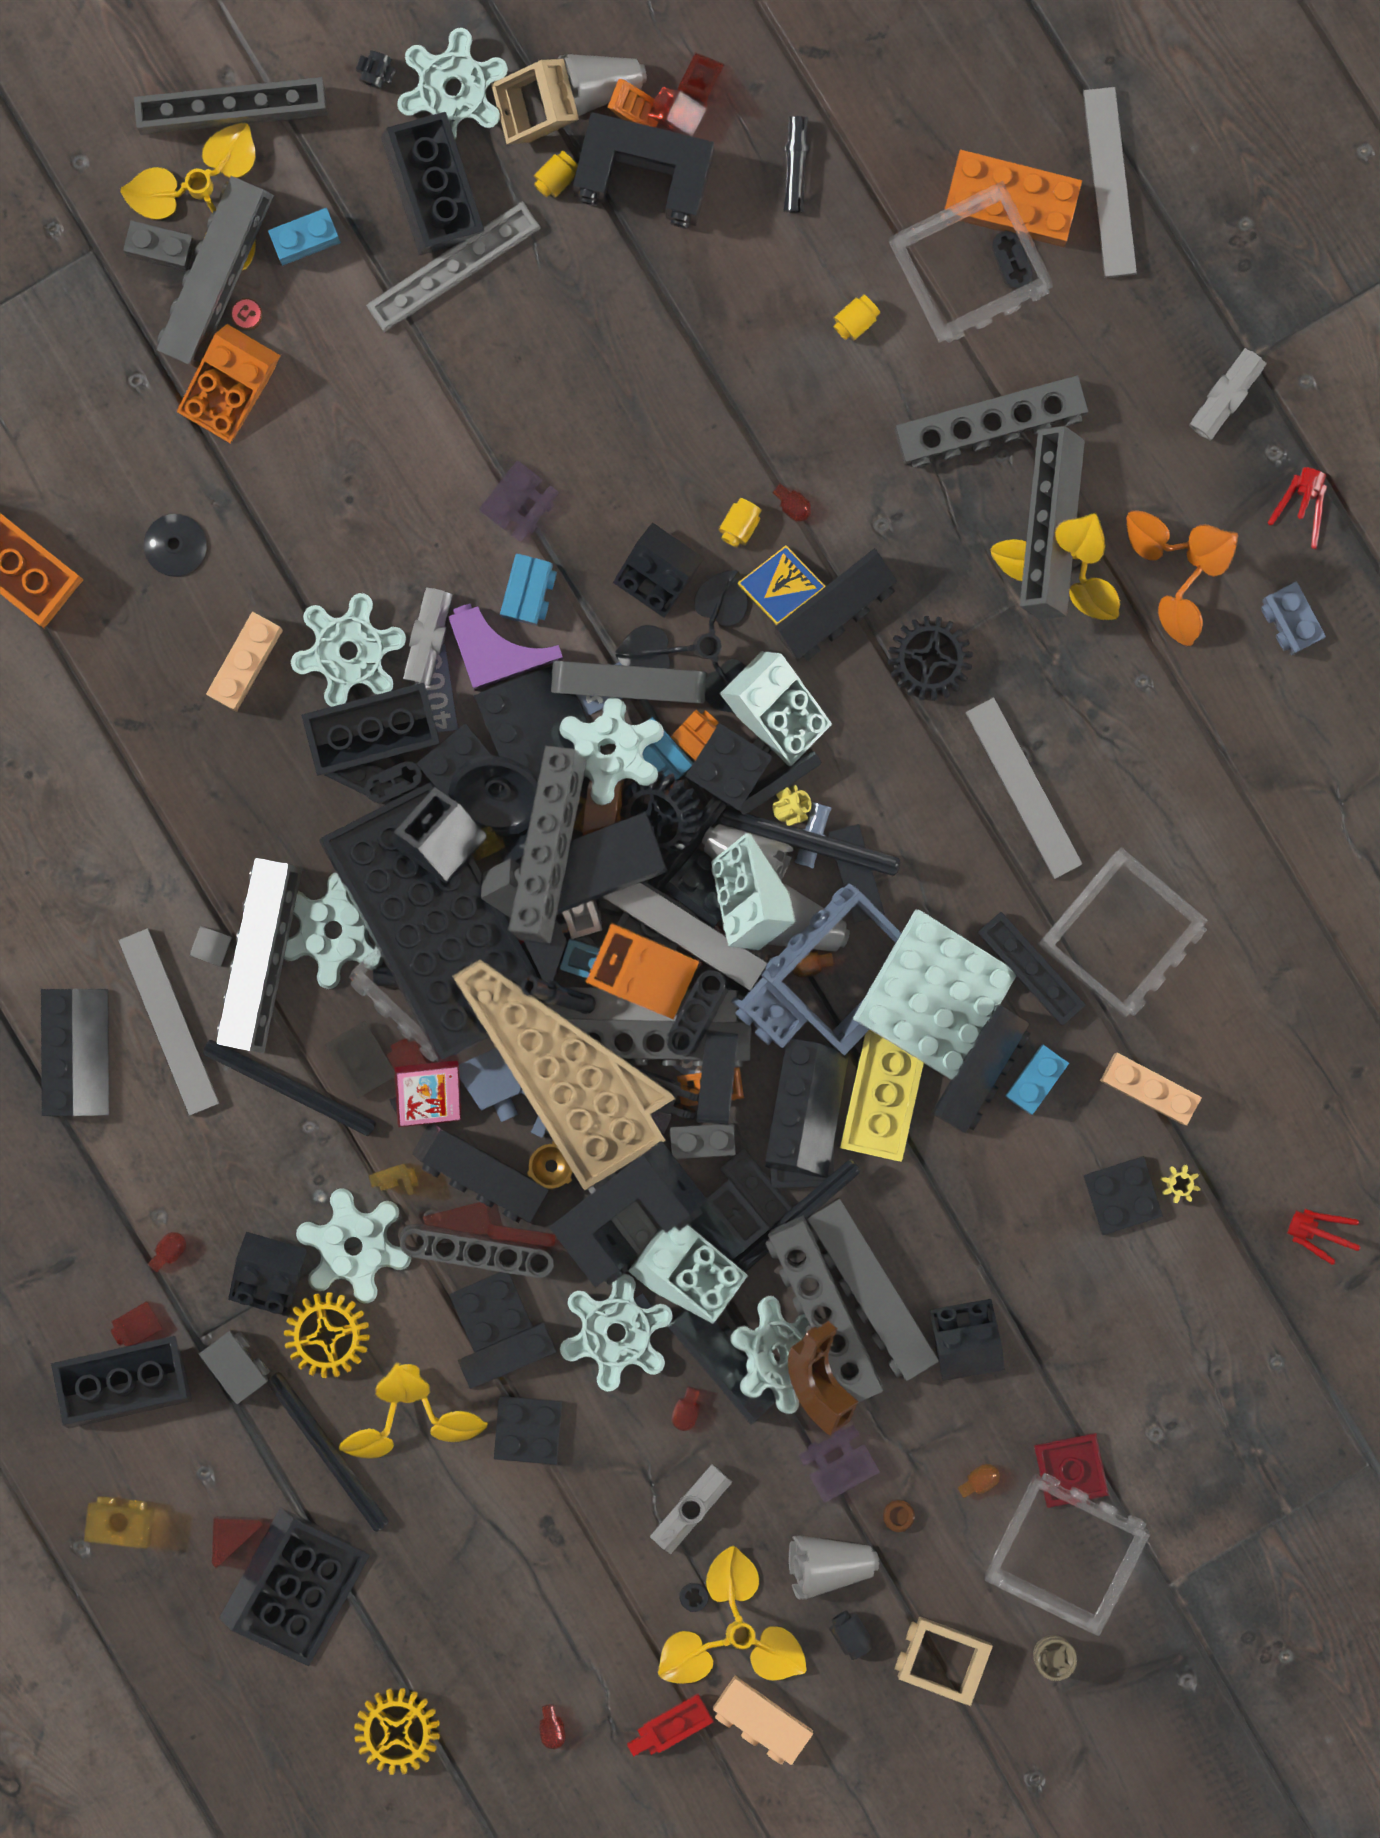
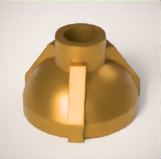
[527,1142,573,1188]

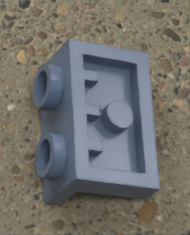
[1261,581,1326,655]
[731,978,807,1048]

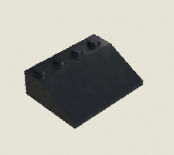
[474,665,590,790]
[219,1507,370,1666]

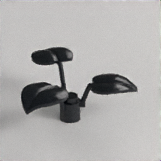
[615,570,748,713]

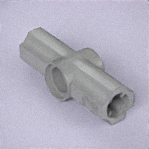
[1189,348,1267,441]
[403,587,453,686]
[650,1464,732,1554]

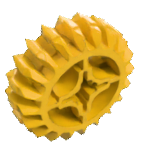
[284,1292,370,1378]
[354,1688,440,1775]

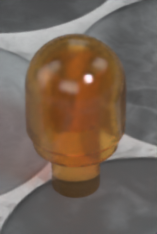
[792,950,835,977]
[957,1464,1000,1498]

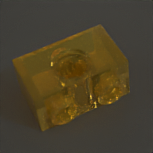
[84,1496,155,1549]

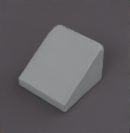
[190,926,232,967]

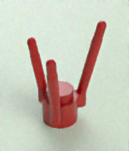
[1268,467,1327,549]
[1287,1209,1361,1265]

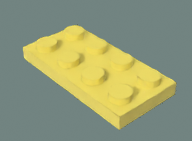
[840,1029,924,1162]

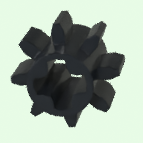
[356,50,396,89]

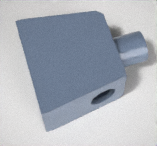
[459,1048,522,1122]

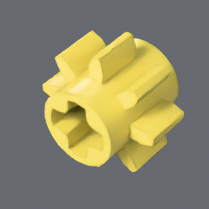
[772,785,812,826]
[1161,1165,1201,1203]

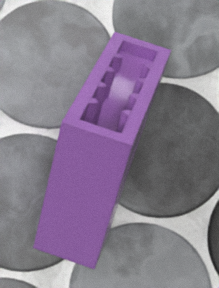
[449,604,563,690]

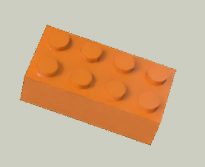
[943,149,1082,247]
[0,513,83,628]

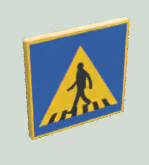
[738,546,826,625]

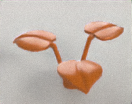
[1127,510,1238,646]

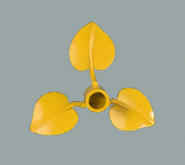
[120,123,256,270]
[990,514,1120,620]
[339,1363,488,1458]
[658,1546,806,1684]

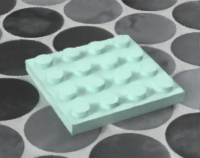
[853,909,1016,1080]

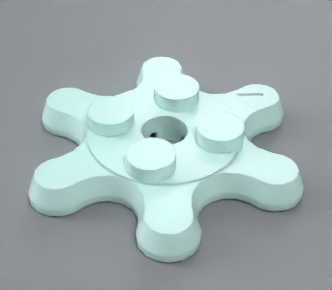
[397,28,508,138]
[291,593,406,707]
[560,697,664,805]
[284,872,383,989]
[296,1188,411,1304]
[560,1274,672,1391]
[731,1296,810,1414]

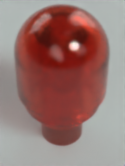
[772,483,812,522]
[148,1232,186,1272]
[671,1386,700,1431]
[539,1704,566,1749]

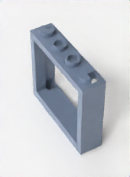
[761,883,901,1055]

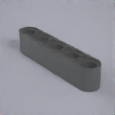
[551,661,707,703]
[400,1224,554,1278]

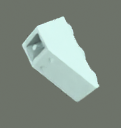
[720,651,832,766]
[711,833,795,950]
[628,1225,748,1323]

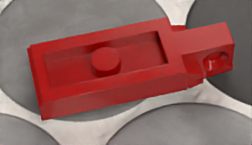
[627,1693,714,1757]

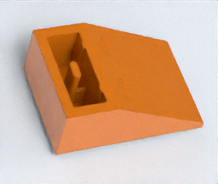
[176,324,281,443]
[586,923,699,1020]

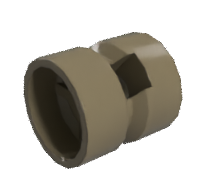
[1033,1635,1077,1681]

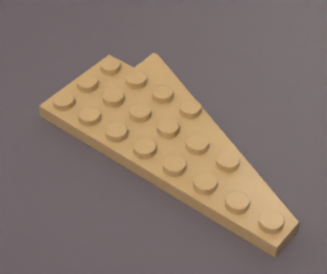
[453,960,675,1190]

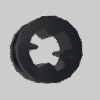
[679,1583,708,1612]

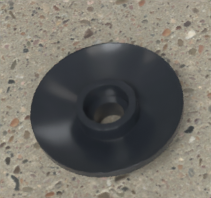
[144,514,207,577]

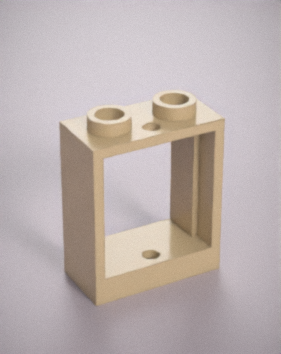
[491,59,579,144]
[895,1616,993,1706]

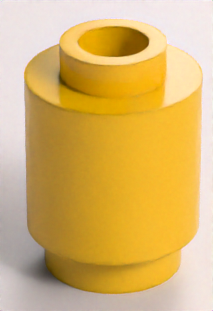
[534,151,578,198]
[833,295,880,341]
[719,498,762,547]

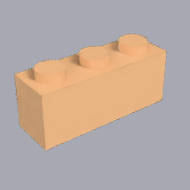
[206,611,283,712]
[1100,1053,1202,1125]
[713,1675,813,1765]

